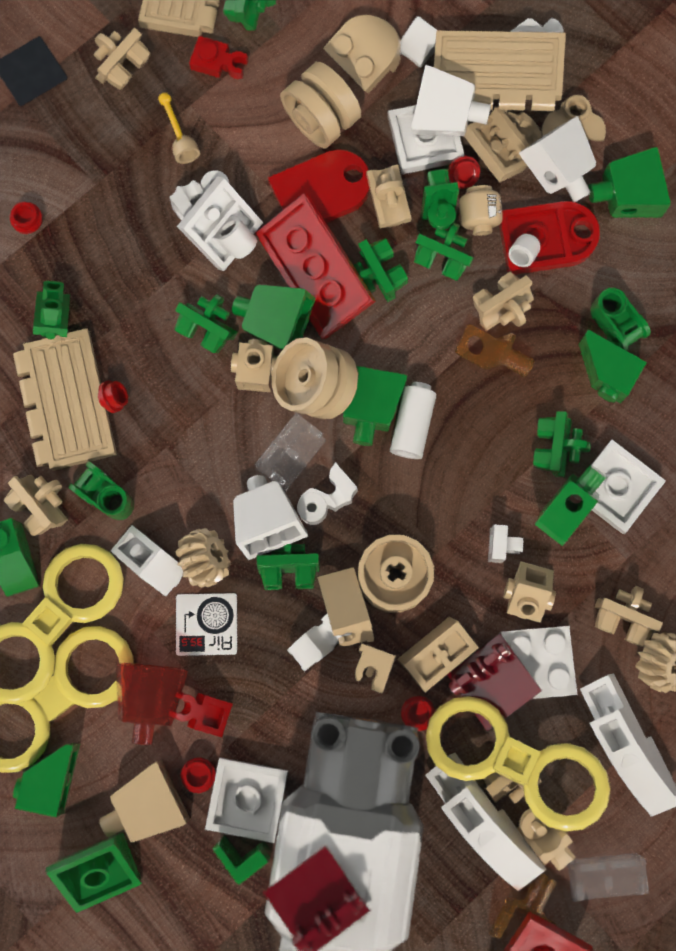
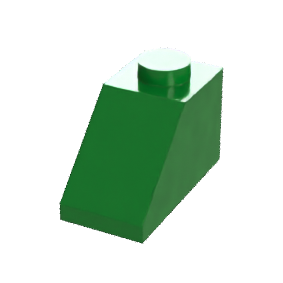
[579,330,647,403]
[0,518,40,597]
[13,743,80,817]

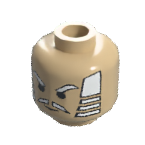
[459,185,503,236]

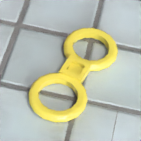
[0,544,124,704]
[0,626,134,773]
[426,696,610,831]

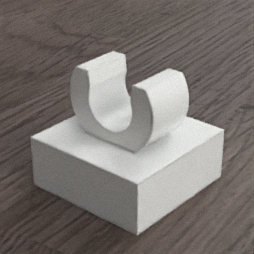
[488,525,524,563]

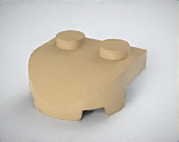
[323,15,401,94]
[464,107,542,183]

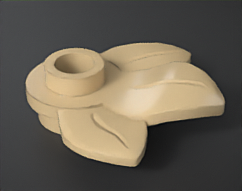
[542,95,606,141]

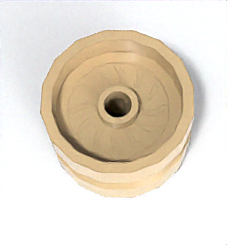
[280,61,361,149]
[271,337,358,419]
[358,535,434,613]

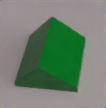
[46,832,142,913]

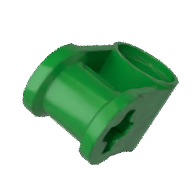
[590,288,651,351]
[68,461,134,520]

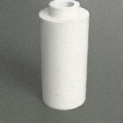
[390,382,437,459]

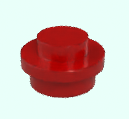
[448,155,480,189]
[10,202,43,234]
[98,380,128,413]
[401,696,435,731]
[181,757,216,793]

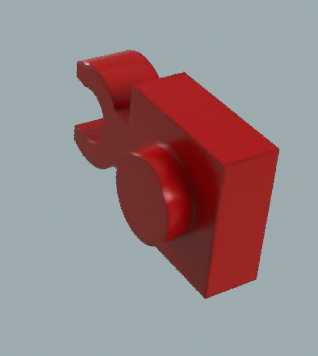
[189,36,248,79]
[169,692,233,737]

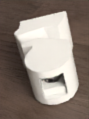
[170,171,229,221]
[297,462,358,525]
[287,614,352,672]

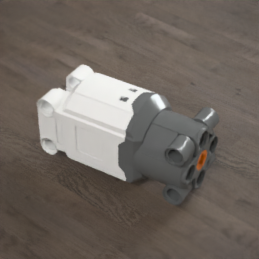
[265,712,424,951]

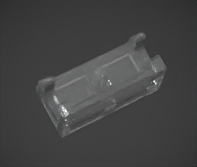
[255,413,326,492]
[568,853,649,902]

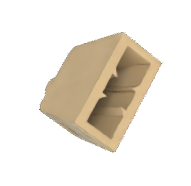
[99,760,191,842]

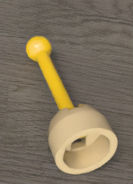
[159,93,200,164]

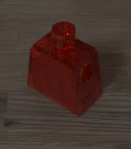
[116,662,188,745]

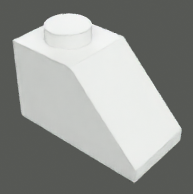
[111,525,183,596]

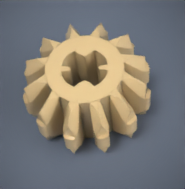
[175,528,231,588]
[635,632,676,693]

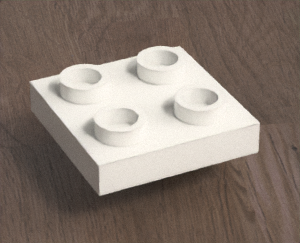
[177,177,263,271]

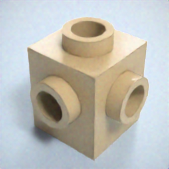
[231,339,278,392]
[503,562,556,622]

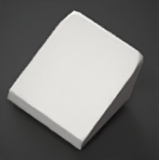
[400,16,438,68]

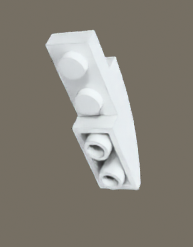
[580,673,676,816]
[425,753,546,891]

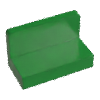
[213,835,272,886]

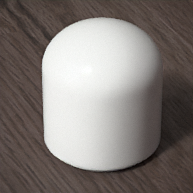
[509,234,540,267]

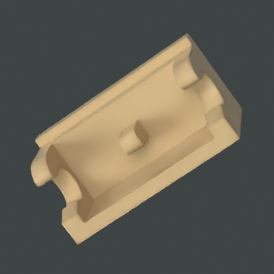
[318,567,374,646]
[397,617,479,692]
[355,644,395,693]

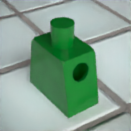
[588,147,671,218]
[232,285,316,351]
[343,366,407,446]
[535,465,607,546]

